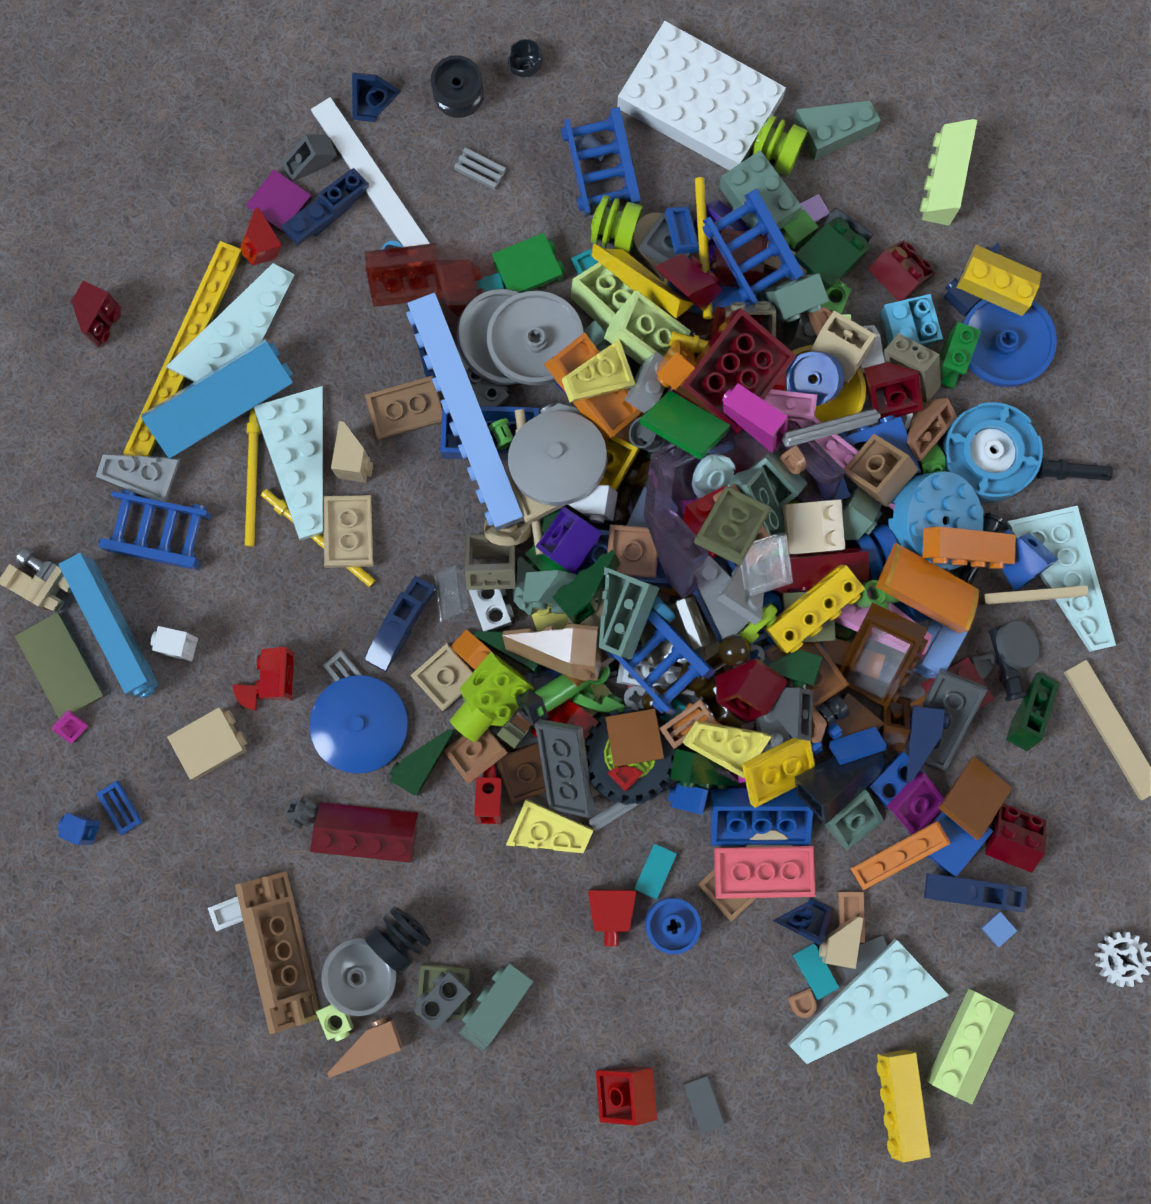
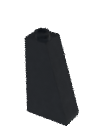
[795,751,885,824]

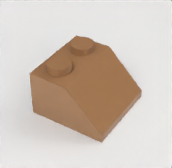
[843,434,919,507]

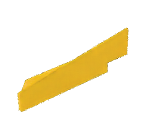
[592,243,693,318]

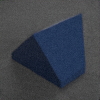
[352,72,401,122]
[773,897,833,946]

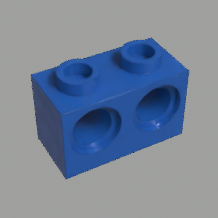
[866,752,925,809]

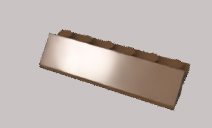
[235,871,319,1034]

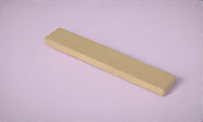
[1064,660,1151,800]

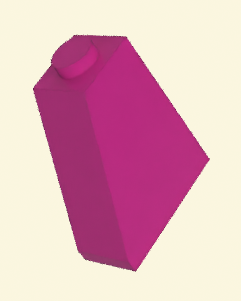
[722,384,788,453]

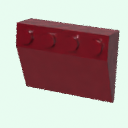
[675,308,796,434]

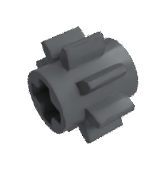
[286,796,317,829]

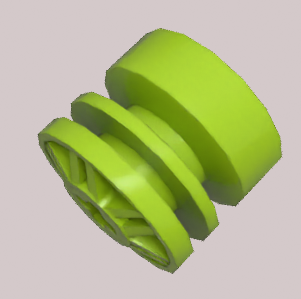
[753,115,808,177]
[590,195,643,254]

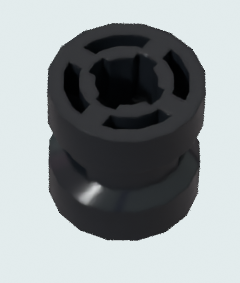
[815,695,849,729]

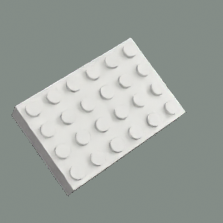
[617,21,786,171]

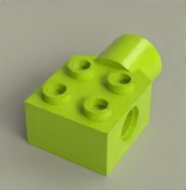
[449,652,535,743]

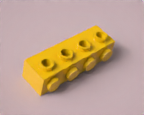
[764,565,865,653]
[877,1050,931,1163]

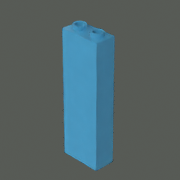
[141,339,293,459]
[58,553,159,699]

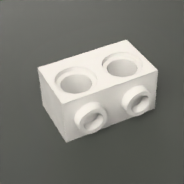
[469,589,514,632]
[151,626,198,661]

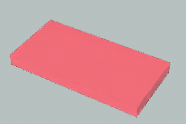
[714,846,816,899]

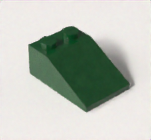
[794,217,871,289]

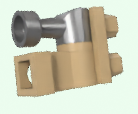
[0,547,72,612]

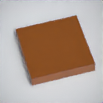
[605,709,664,768]

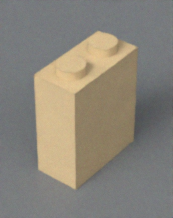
[167,707,248,781]

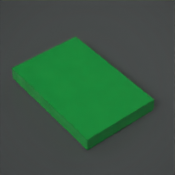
[640,391,731,460]

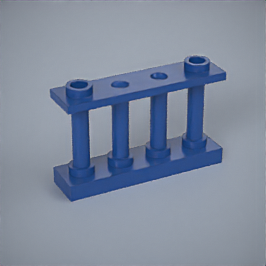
[561,107,641,217]
[702,188,804,305]
[99,489,212,570]
[602,607,715,715]

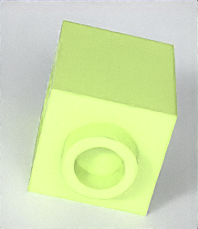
[316,1004,354,1042]

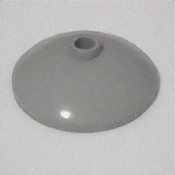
[321,938,396,1016]

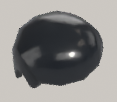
[507,39,543,78]

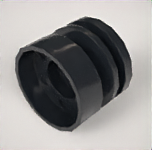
[364,906,432,974]

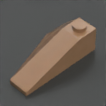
[502,624,603,681]

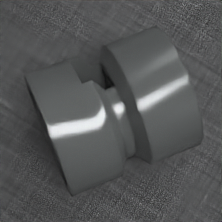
[629,417,671,454]

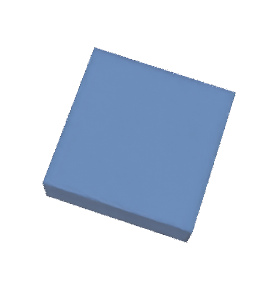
[980,911,1017,947]

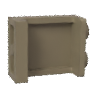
[640,597,711,666]

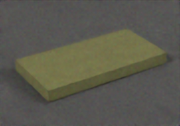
[15,612,105,719]

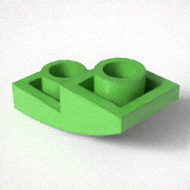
[571,691,626,712]

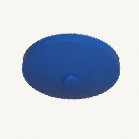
[963,299,1057,387]
[310,675,408,773]

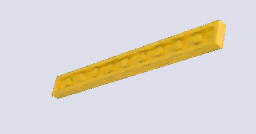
[123,241,243,456]

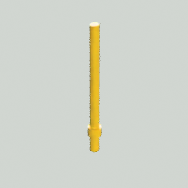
[695,177,713,319]
[245,407,261,547]
[261,489,376,588]

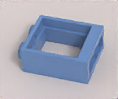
[913,619,968,679]

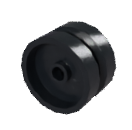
[431,55,483,118]

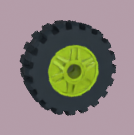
[585,707,678,805]

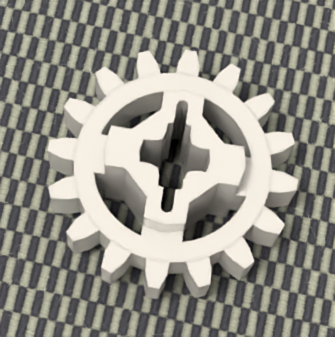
[1094,931,1151,987]

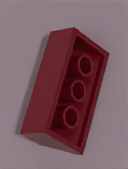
[310,802,418,863]

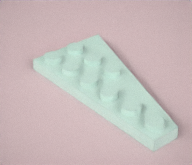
[166,263,294,382]
[254,386,323,541]
[1005,506,1116,652]
[788,939,949,1064]

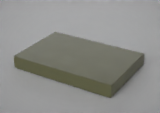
[694,486,772,566]

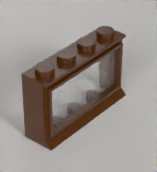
[839,602,928,710]

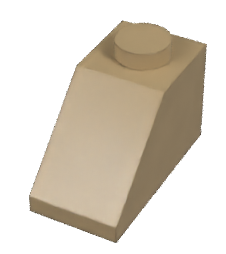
[819,916,863,969]

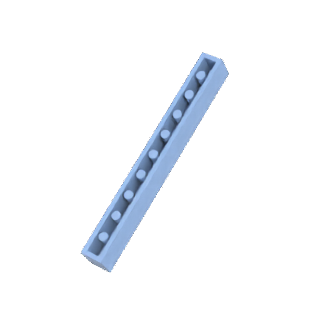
[406,293,524,531]

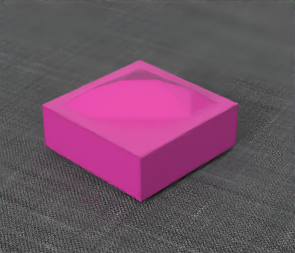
[51,709,88,744]

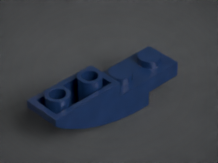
[282,167,369,246]
[365,576,436,672]
[924,873,1027,913]

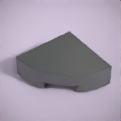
[970,653,996,679]

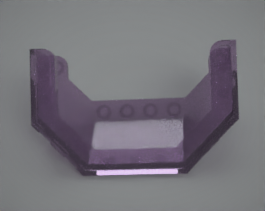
[643,420,845,599]

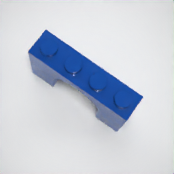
[807,415,921,501]

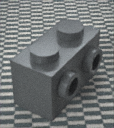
[466,368,510,407]

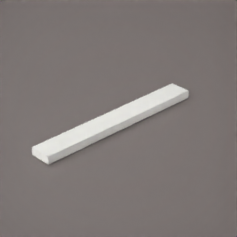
[311,97,431,260]

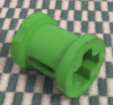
[488,418,514,450]

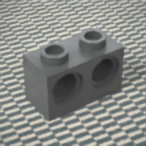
[414,970,472,1031]

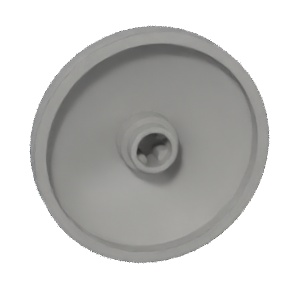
[457,289,519,385]
[487,291,584,386]
[508,411,607,506]

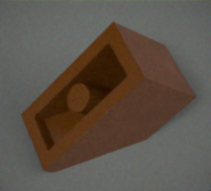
[878,697,911,752]

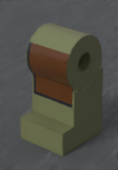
[497,708,532,749]

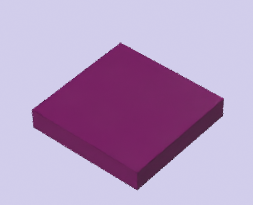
[246,170,312,234]
[886,770,944,834]

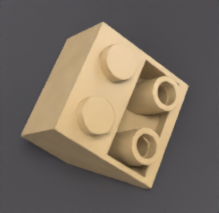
[810,311,876,384]

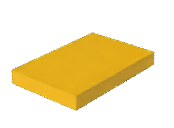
[742,738,815,808]

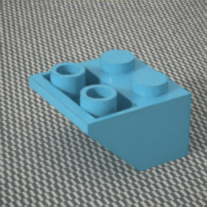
[880,294,943,350]

